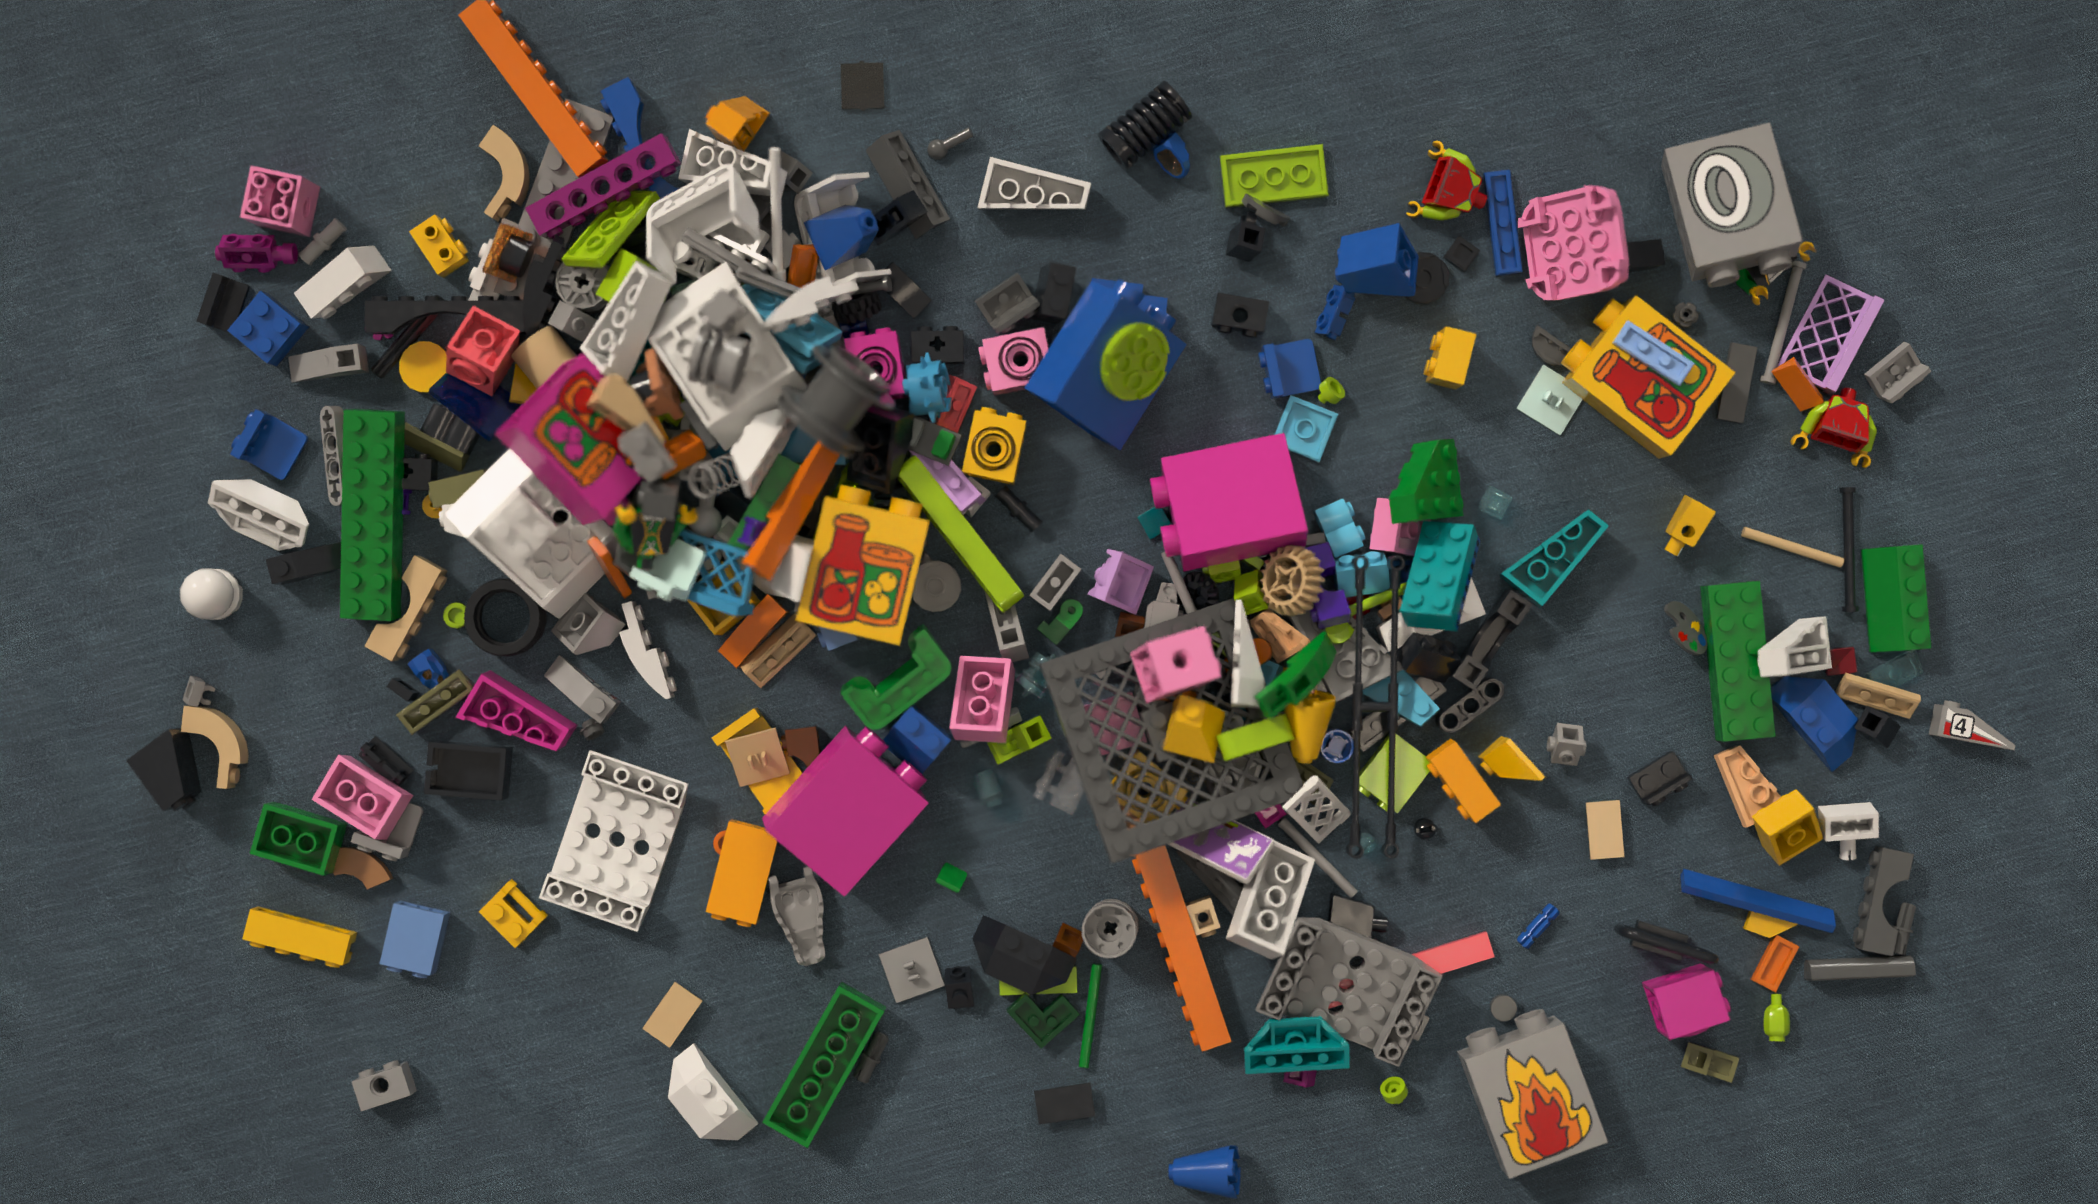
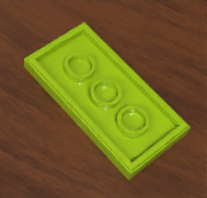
[1220,144,1328,208]
[562,191,660,268]

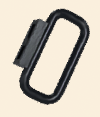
[1614,920,1719,964]

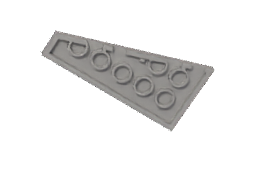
[1262,562,1404,704]

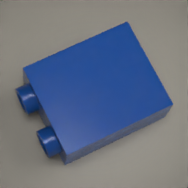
[1025,279,1187,450]

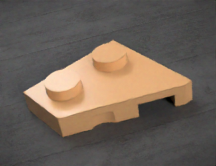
[1250,608,1311,663]

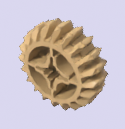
[1259,545,1326,616]

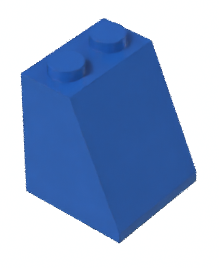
[1335,223,1419,297]
[883,704,953,774]

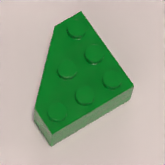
[1389,439,1464,524]

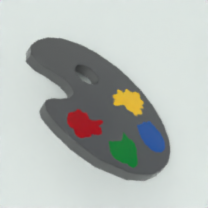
[1664,601,1707,656]

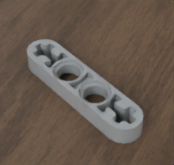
[320,406,343,506]

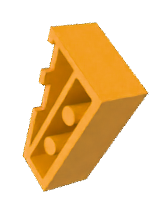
[705,96,770,152]
[1426,739,1501,823]

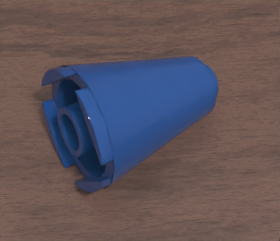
[1168,1145,1241,1198]

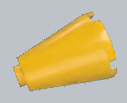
[1284,690,1335,764]

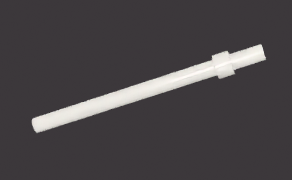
[769,148,786,282]

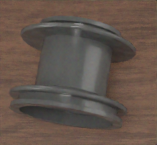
[777,345,895,458]

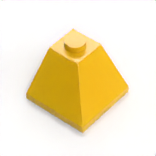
[1163,695,1225,763]
[1478,736,1545,781]

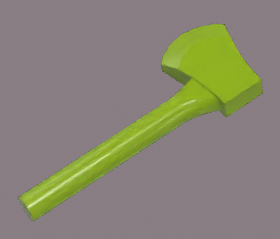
[1325,582,1407,644]

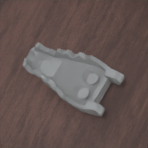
[768,867,825,966]

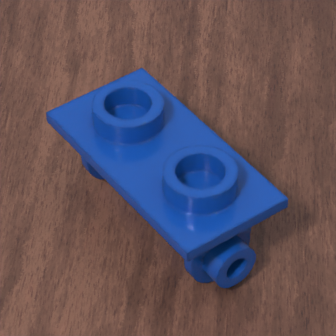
[1314,285,1355,340]

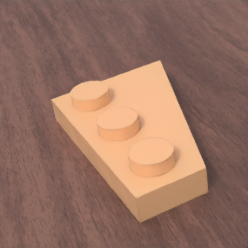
[1714,745,1781,827]

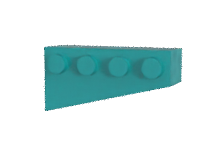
[1500,509,1609,608]

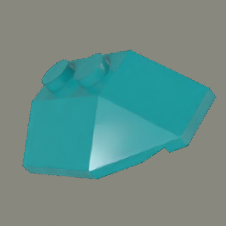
[1244,1016,1350,1074]

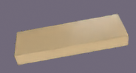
[1835,673,1921,719]

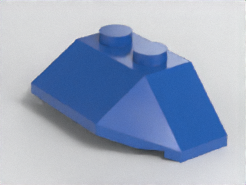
[1771,676,1858,772]

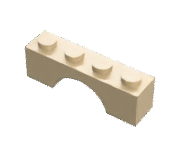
[364,555,447,661]

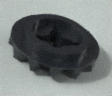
[1183,571,1219,610]

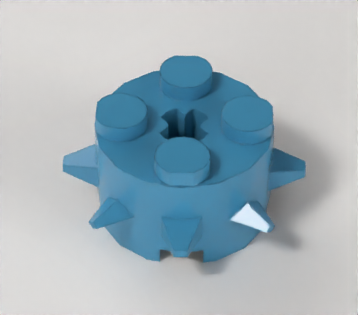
[903,353,952,423]

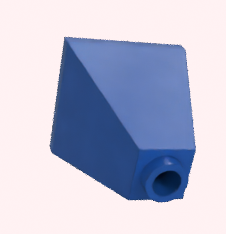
[803,205,879,270]

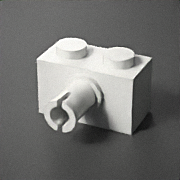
[1818,802,1879,860]

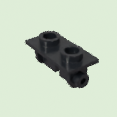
[358,736,414,786]

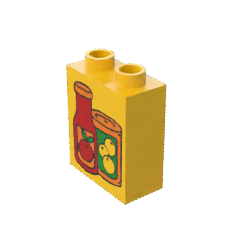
[1561,295,1736,459]
[796,485,930,645]

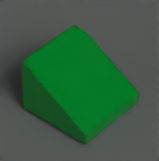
[936,863,967,893]

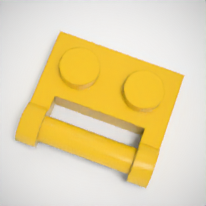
[479,879,548,948]

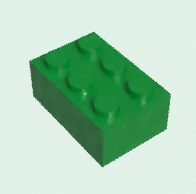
[249,802,348,876]

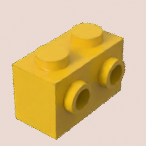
[409,214,469,278]

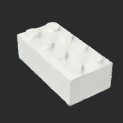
[1226,841,1315,960]

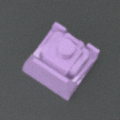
[1088,549,1154,615]

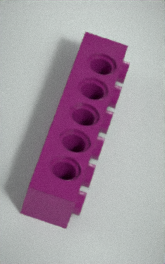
[525,133,681,239]

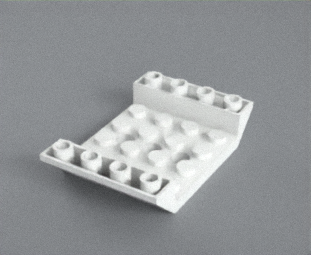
[647,262,808,451]
[445,449,618,619]
[539,750,689,932]

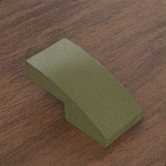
[1681,1042,1739,1083]

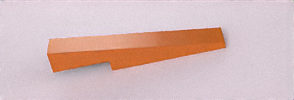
[742,441,840,581]

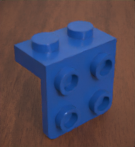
[1258,339,1321,399]
[230,409,308,480]

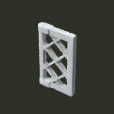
[1282,776,1351,844]

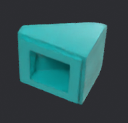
[1137,507,1171,539]

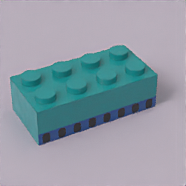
[1400,521,1480,631]

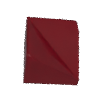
[1825,647,1857,676]

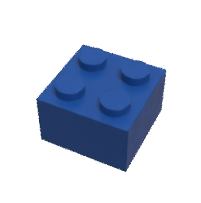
[227,290,309,367]

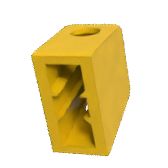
[1665,495,1716,556]

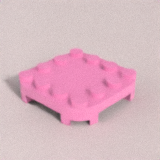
[1518,186,1629,300]

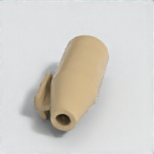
[511,325,606,389]

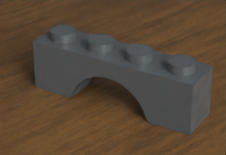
[1853,846,1914,956]

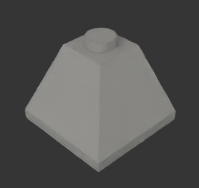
[551,593,626,655]

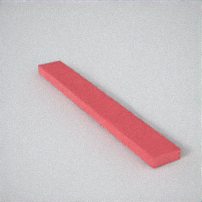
[1328,931,1494,1009]

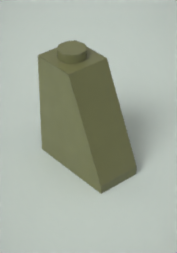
[428,469,488,508]

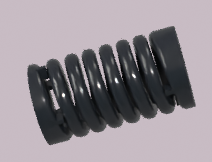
[1098,81,1192,170]

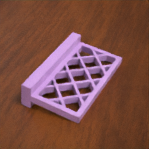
[1777,275,1884,396]

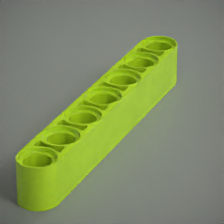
[897,455,1024,613]

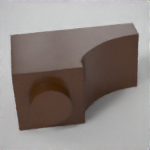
[781,726,821,767]

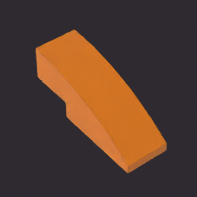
[718,594,789,668]

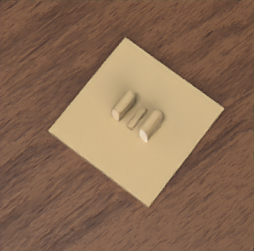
[725,727,790,787]

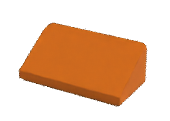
[1771,357,1824,411]
[661,430,707,479]

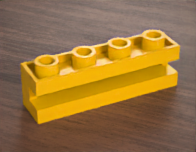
[242,906,357,968]

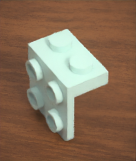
[629,538,706,601]

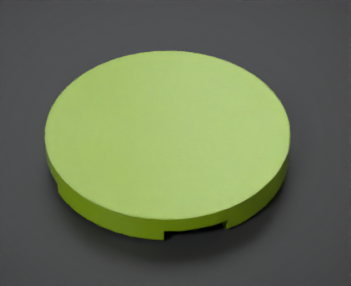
[1100,323,1170,401]

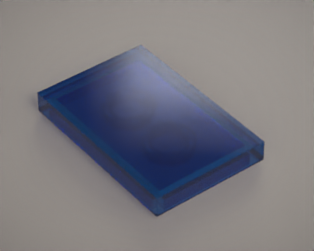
[428,372,523,441]

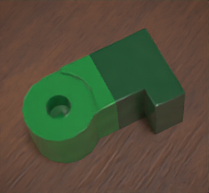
[1037,599,1083,645]

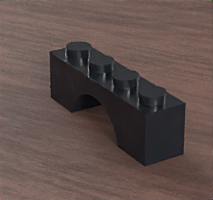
[1450,590,1533,691]

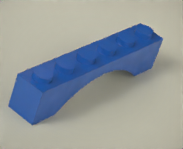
[600,77,678,200]

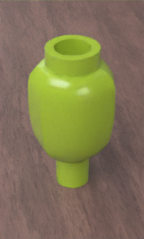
[1764,994,1790,1042]

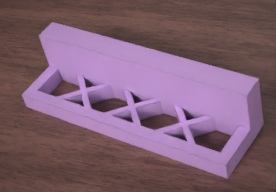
[909,450,986,513]

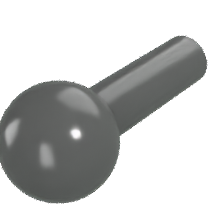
[927,127,974,160]

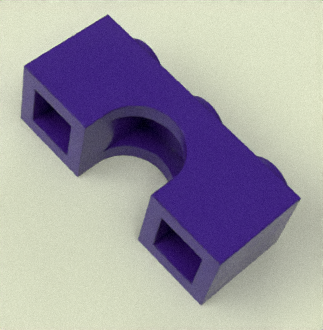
[1294,542,1351,630]

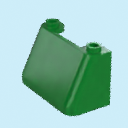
[841,624,951,730]

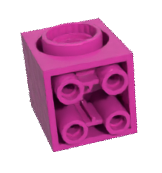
[844,328,908,400]
[1642,963,1731,1040]

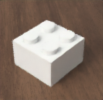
[480,487,559,566]

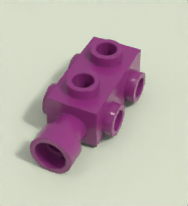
[215,234,298,273]

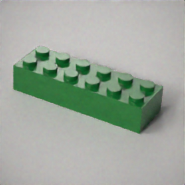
[1700,581,1775,742]
[762,981,886,1148]

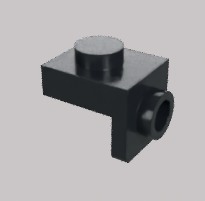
[945,966,974,1009]

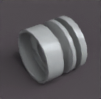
[555,262,610,314]
[688,327,750,394]
[1082,899,1139,958]

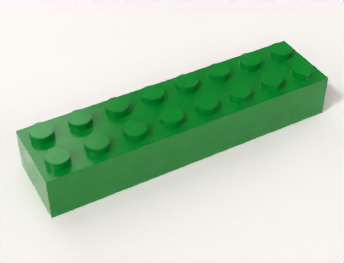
[340,409,405,621]

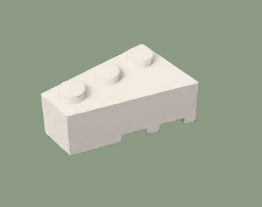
[294,246,392,319]
[1758,616,1832,677]

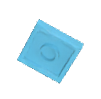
[1274,395,1338,462]

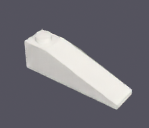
[1231,600,1265,708]

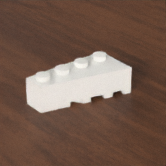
[977,157,1092,210]
[580,261,672,382]

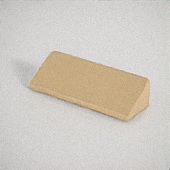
[740,613,817,688]

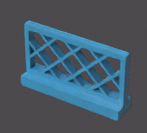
[680,530,755,616]

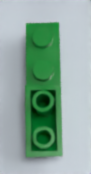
[1255,631,1337,719]

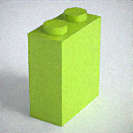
[1359,734,1430,813]

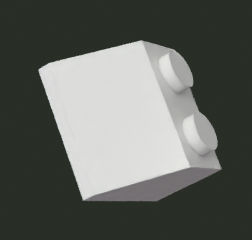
[771,536,815,602]

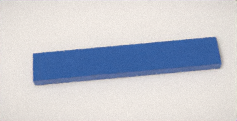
[1680,869,1836,933]

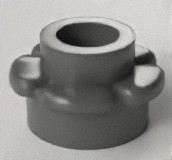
[1673,302,1699,328]
[580,718,605,741]

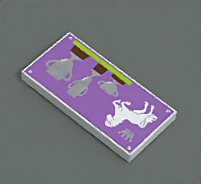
[1168,798,1275,885]

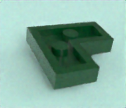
[1006,992,1080,1049]

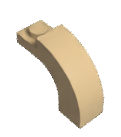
[479,125,530,222]
[181,705,248,789]

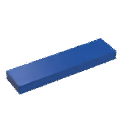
[1483,170,1523,276]

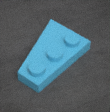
[1363,652,1440,728]

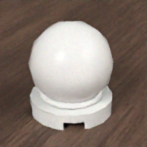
[180,568,243,620]

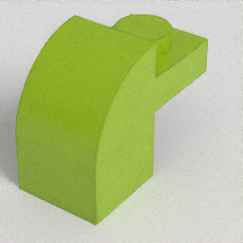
[987,715,1052,765]

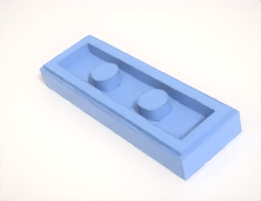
[1612,321,1694,386]

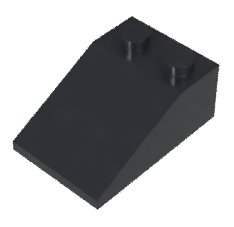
[847,403,915,495]

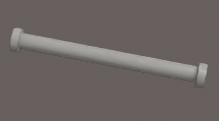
[1760,261,1807,385]

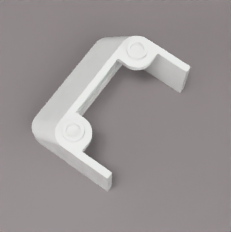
[646,164,760,285]
[794,172,891,286]

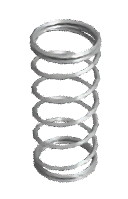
[689,453,740,499]

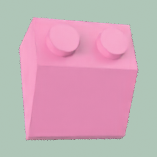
[1369,498,1431,557]

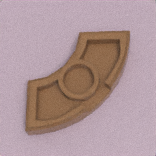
[333,847,393,889]

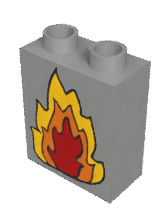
[1457,1009,1608,1179]

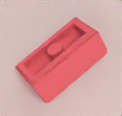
[929,375,977,433]

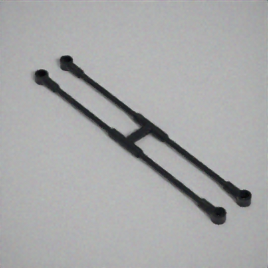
[1346,555,1405,859]

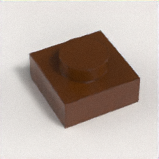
[1115,612,1146,637]
[1052,923,1083,958]

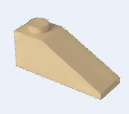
[587,374,665,445]

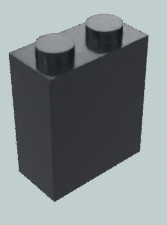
[1031,262,1076,324]

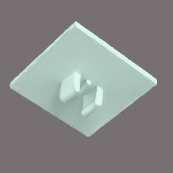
[1516,365,1583,435]

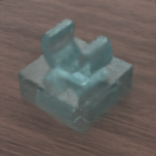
[1477,485,1513,520]

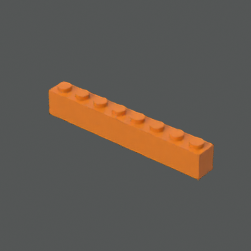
[458,0,609,178]
[1132,845,1231,1052]

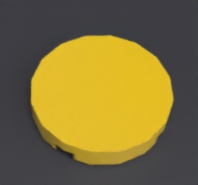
[399,341,450,393]

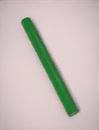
[1079,963,1102,1068]

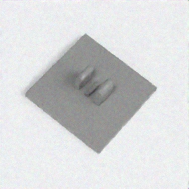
[879,937,945,1003]

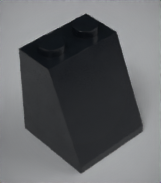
[126,728,201,811]

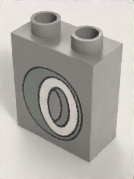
[1661,123,1802,287]

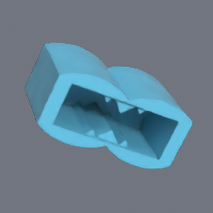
[1313,499,1365,558]

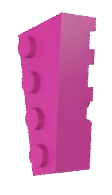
[455,670,577,751]

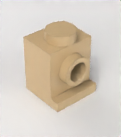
[1185,895,1221,938]

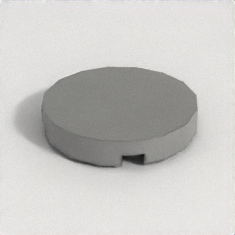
[912,561,961,612]

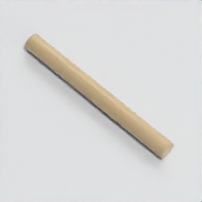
[1741,527,1844,568]

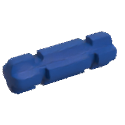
[1517,903,1560,948]

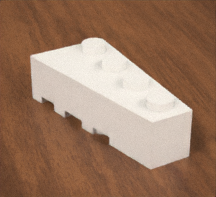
[678,129,787,197]
[1375,577,1486,652]

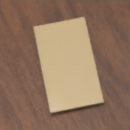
[1586,800,1624,860]
[642,982,702,1048]

